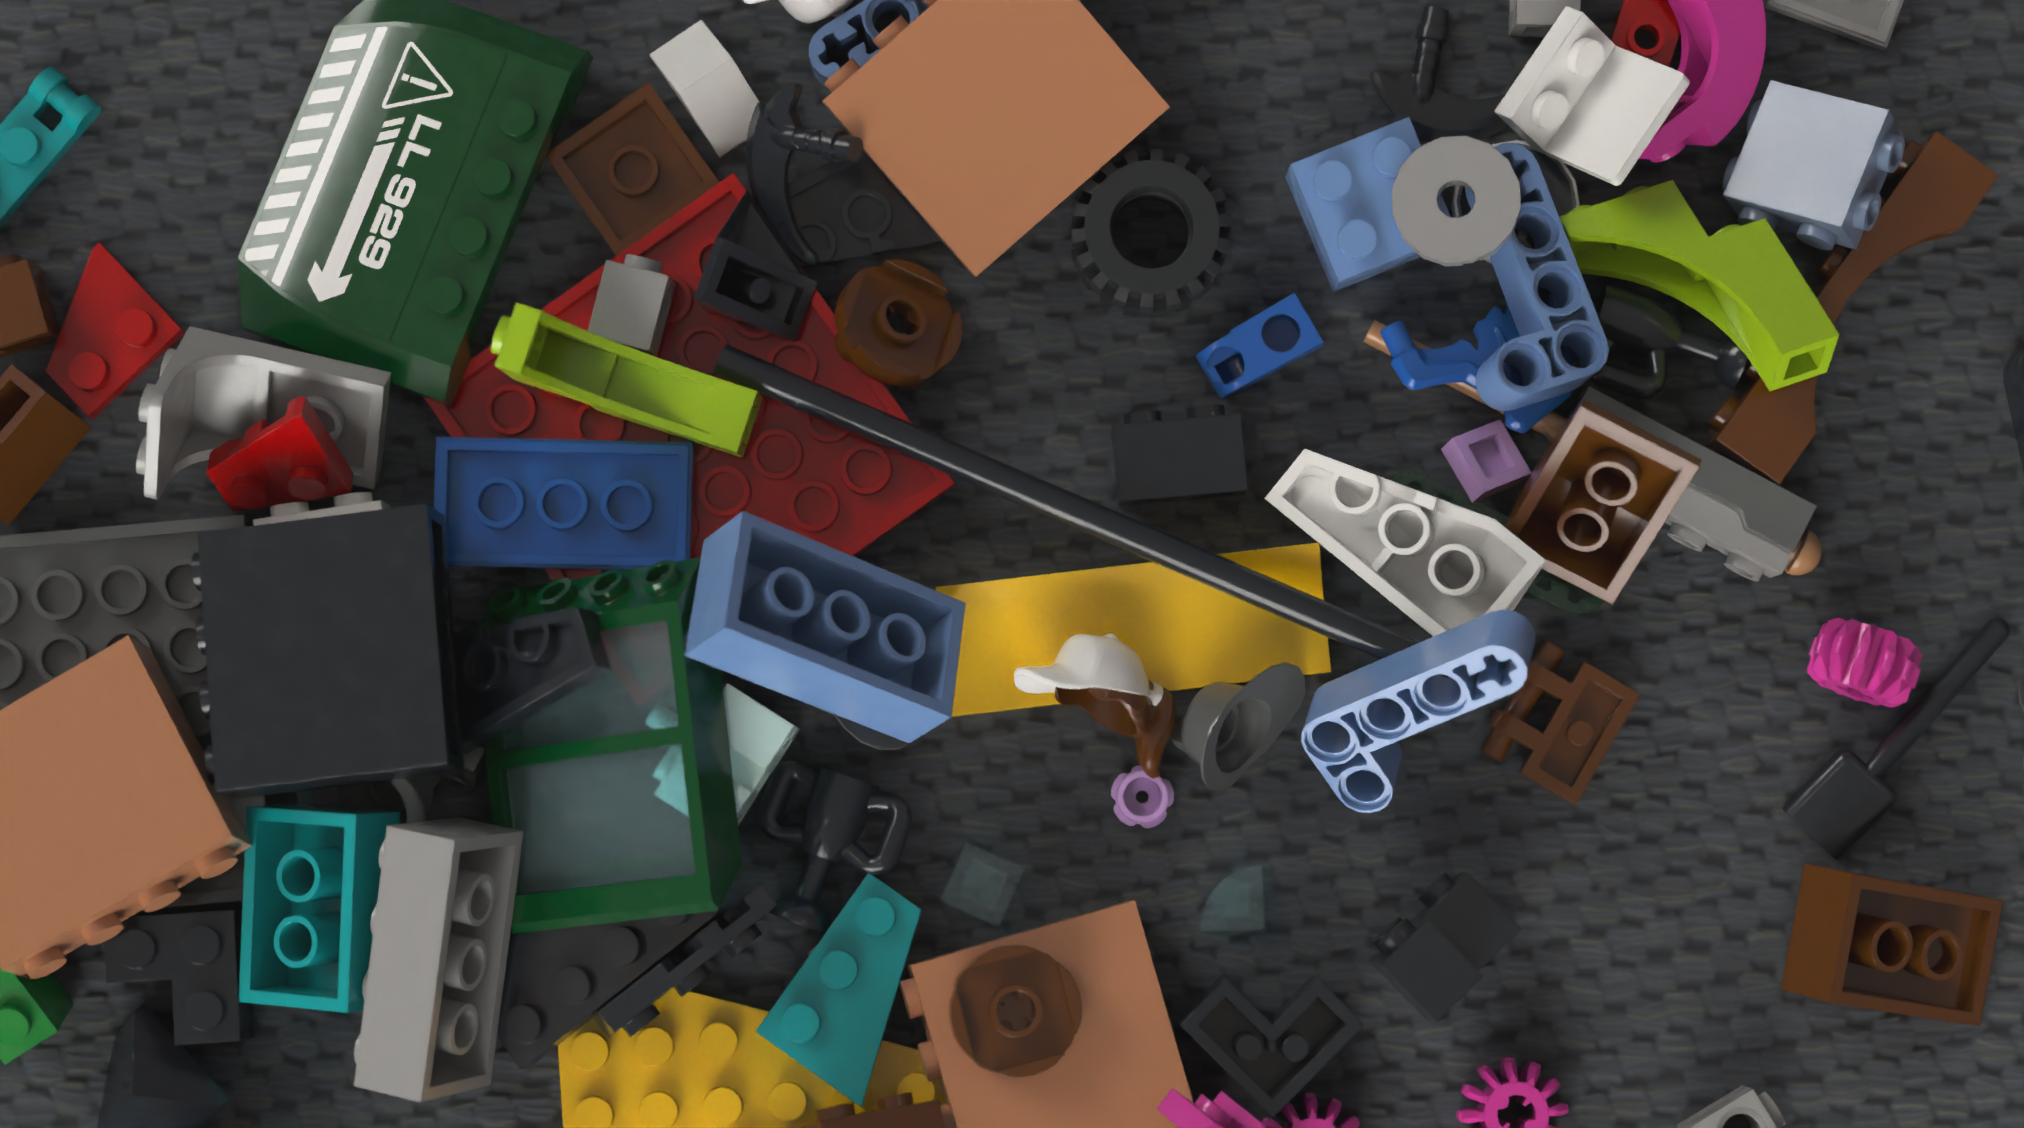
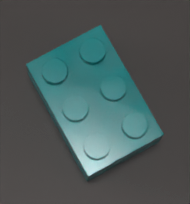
[239,803,400,1013]

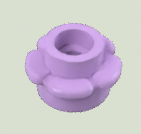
[1111,765,1174,828]

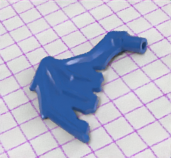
[1380,288,1577,433]

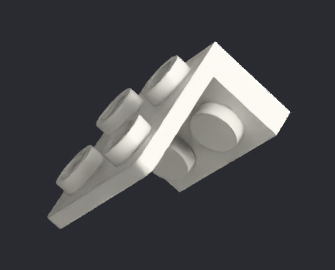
[1494,6,1690,186]

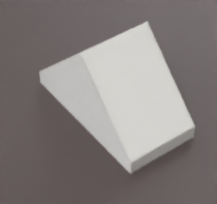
[649,20,759,158]

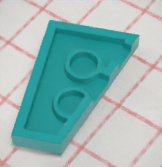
[756,874,922,1107]

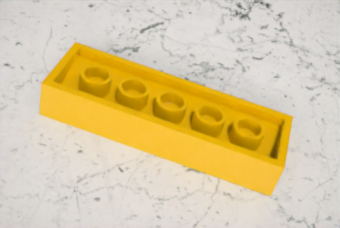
[936,542,1332,717]

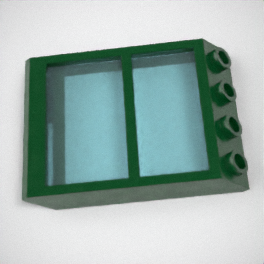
[478,557,742,934]

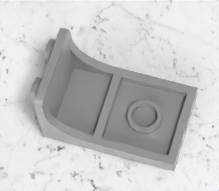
[136,326,391,500]

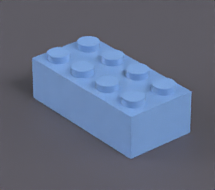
[685,511,965,744]

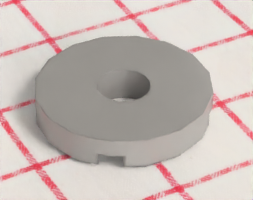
[1392,136,1521,266]

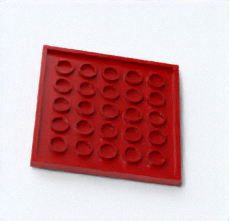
[424,173,955,707]

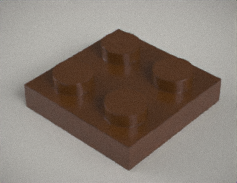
[546,82,720,256]

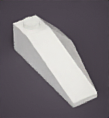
[1264,449,1547,637]

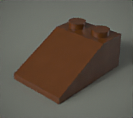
[1505,399,1702,605]
[1781,863,2003,1026]

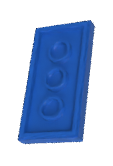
[434,437,695,570]

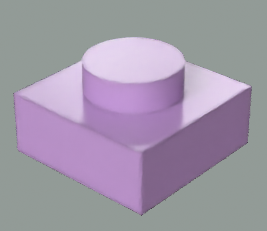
[1441,419,1532,503]

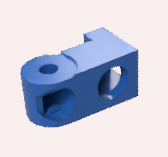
[1195,293,1324,400]

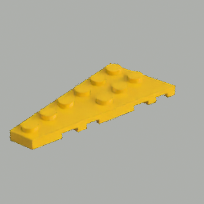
[558,988,946,1128]

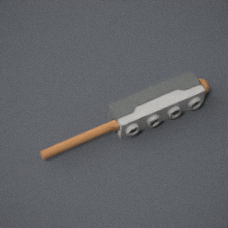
[1363,319,1822,582]

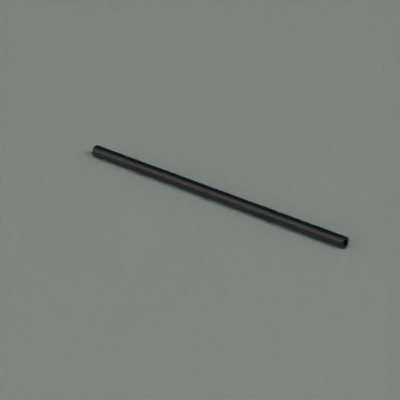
[713,344,1487,705]

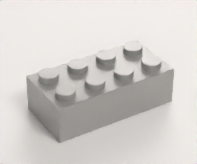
[354,817,524,1102]

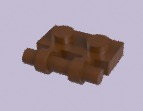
[1480,640,1640,805]

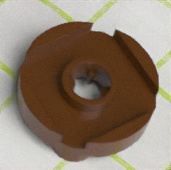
[835,259,963,389]
[949,945,1082,1078]

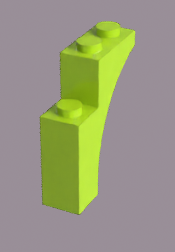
[1559,180,1840,391]
[491,302,763,458]

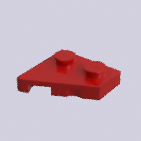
[45,243,185,419]
[206,396,354,511]

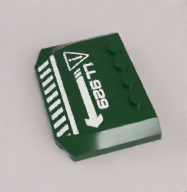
[237,0,593,407]

